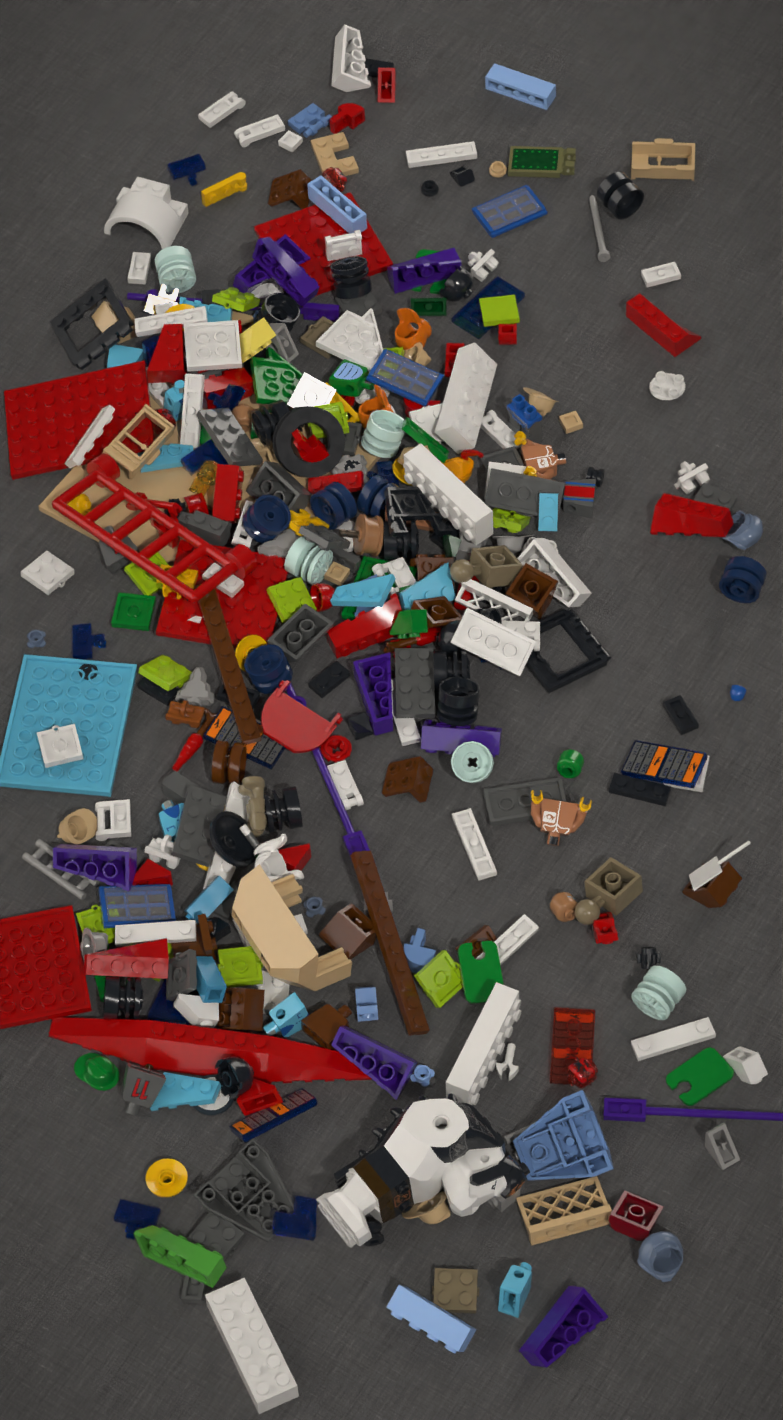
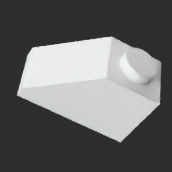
[174,994,219,1028]
[723,1046,768,1085]

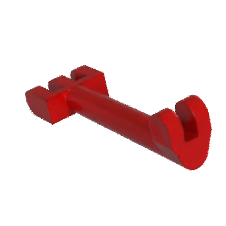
[126,492,182,518]

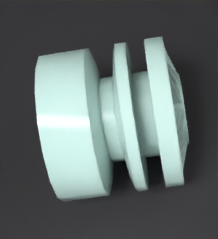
[154,246,196,293]
[361,410,405,458]
[284,536,333,585]
[451,741,494,783]
[631,966,686,1020]

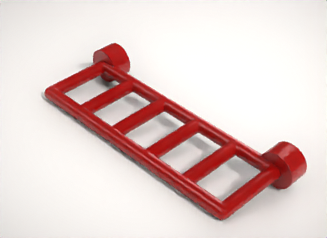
[52,453,257,603]

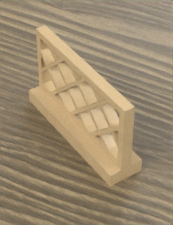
[516,1176,612,1246]

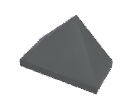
[213,880,240,920]

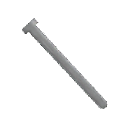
[589,195,610,262]

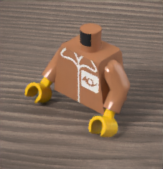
[514,431,566,479]
[531,790,592,846]

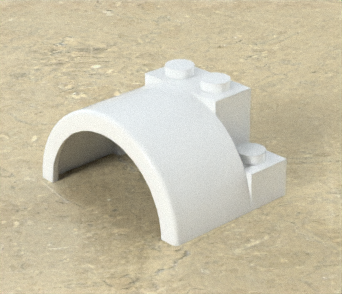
[104,177,188,249]

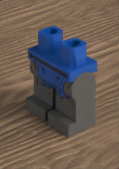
[506,394,542,443]

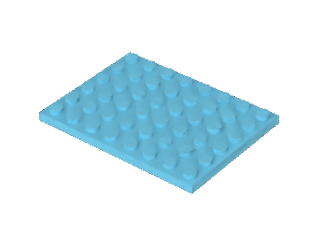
[0,654,138,797]

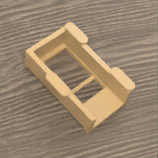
[631,138,695,181]
[103,404,174,480]

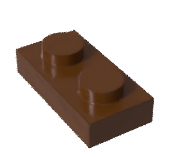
[455,925,497,959]

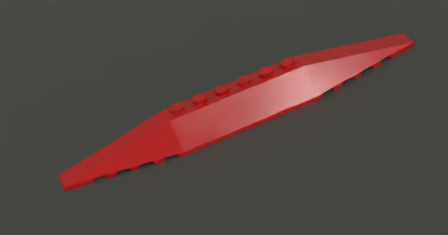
[49,1017,372,1084]

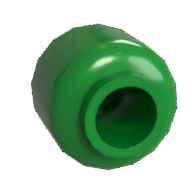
[557,749,584,778]

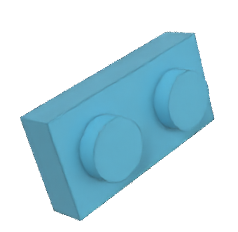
[538,493,558,531]

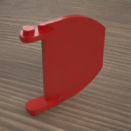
[261,680,343,753]

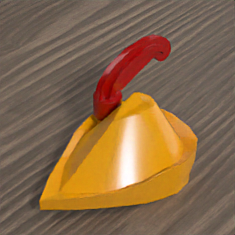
[440,449,484,483]

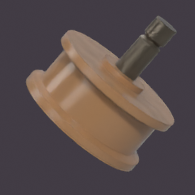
[339,514,384,557]

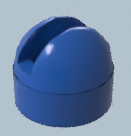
[730,685,746,701]

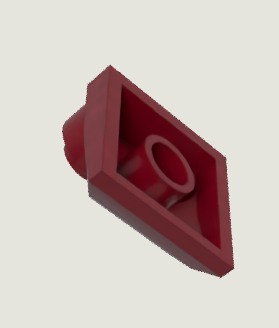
[608,1190,664,1241]

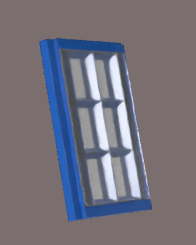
[472,185,547,238]
[366,349,444,407]
[99,884,176,928]

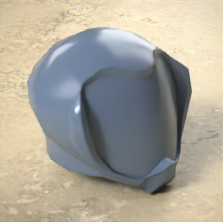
[721,510,763,550]
[637,1231,683,1282]

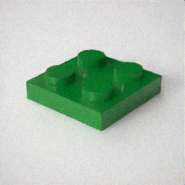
[111,592,156,631]

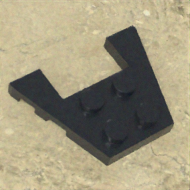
[384,487,453,537]

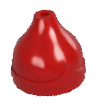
[310,583,336,612]

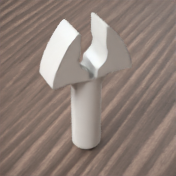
[496,1043,519,1081]

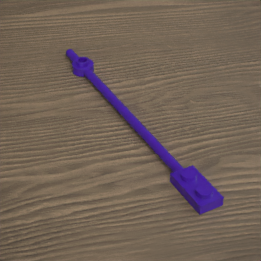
[127,289,340,322]
[286,683,370,863]
[604,1098,783,1122]

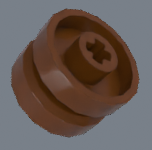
[212,740,247,785]

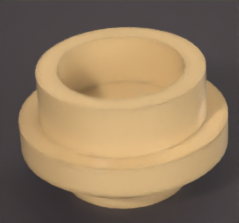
[489,161,507,178]

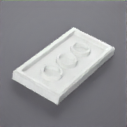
[450,608,537,676]

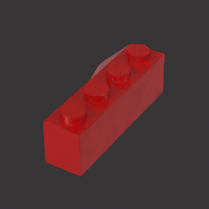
[626,293,701,357]
[650,493,734,537]
[327,593,402,659]
[83,938,169,979]

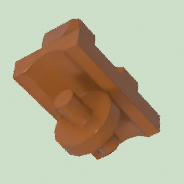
[166,700,205,728]

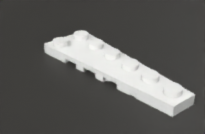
[203,781,250,889]

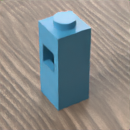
[184,876,234,924]
[196,956,227,1003]

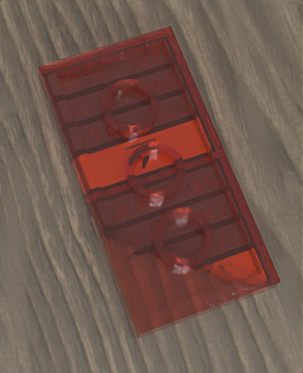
[550,1008,595,1086]

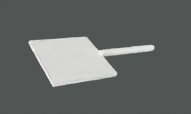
[689,841,751,891]

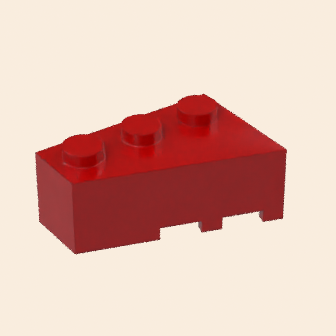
[147,324,184,383]
[202,367,255,410]
[212,464,244,524]

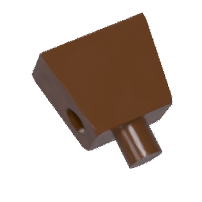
[301,1004,352,1050]

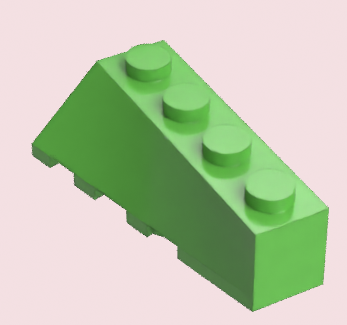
[134,1225,227,1288]

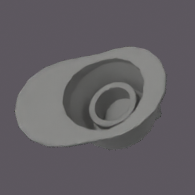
[492,534,535,556]
[80,928,108,966]

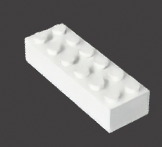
[435,343,497,454]
[403,444,493,545]
[446,982,521,1105]
[205,1278,299,1414]

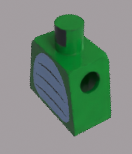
[329,359,374,397]

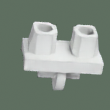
[468,249,499,282]
[674,461,710,494]
[145,834,181,869]

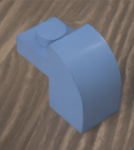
[404,928,436,974]
[355,986,378,1022]

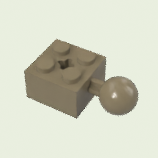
[450,545,523,588]
[574,857,643,925]

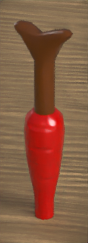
[383,627,442,654]
[172,708,218,772]

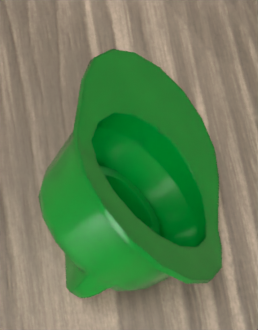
[74,1053,120,1091]

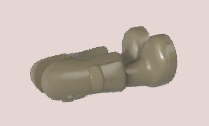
[238,776,267,837]

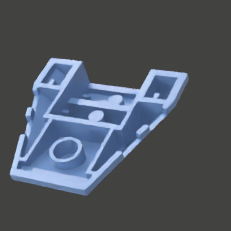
[513,1090,614,1181]

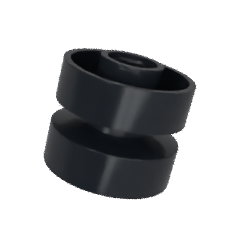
[597,171,644,219]

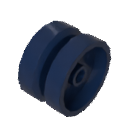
[357,475,399,523]
[310,482,357,530]
[243,495,291,543]
[719,556,767,603]
[244,644,293,694]

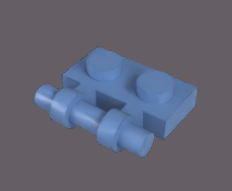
[288,103,332,138]

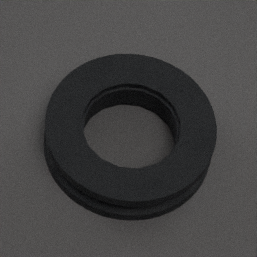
[272,406,345,478]

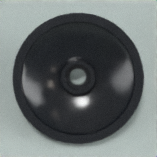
[209,811,257,867]

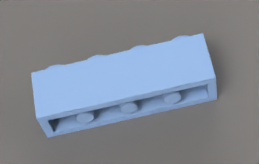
[485,63,556,110]
[307,175,367,233]
[386,1285,477,1354]

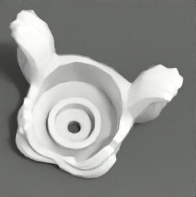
[253,834,304,882]

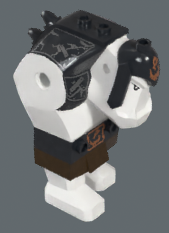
[316,1093,530,1248]

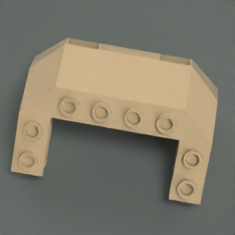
[232,864,352,991]

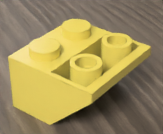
[239,318,276,363]

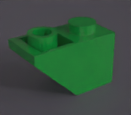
[390,609,428,639]

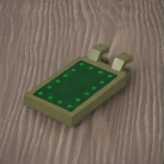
[508,146,576,178]

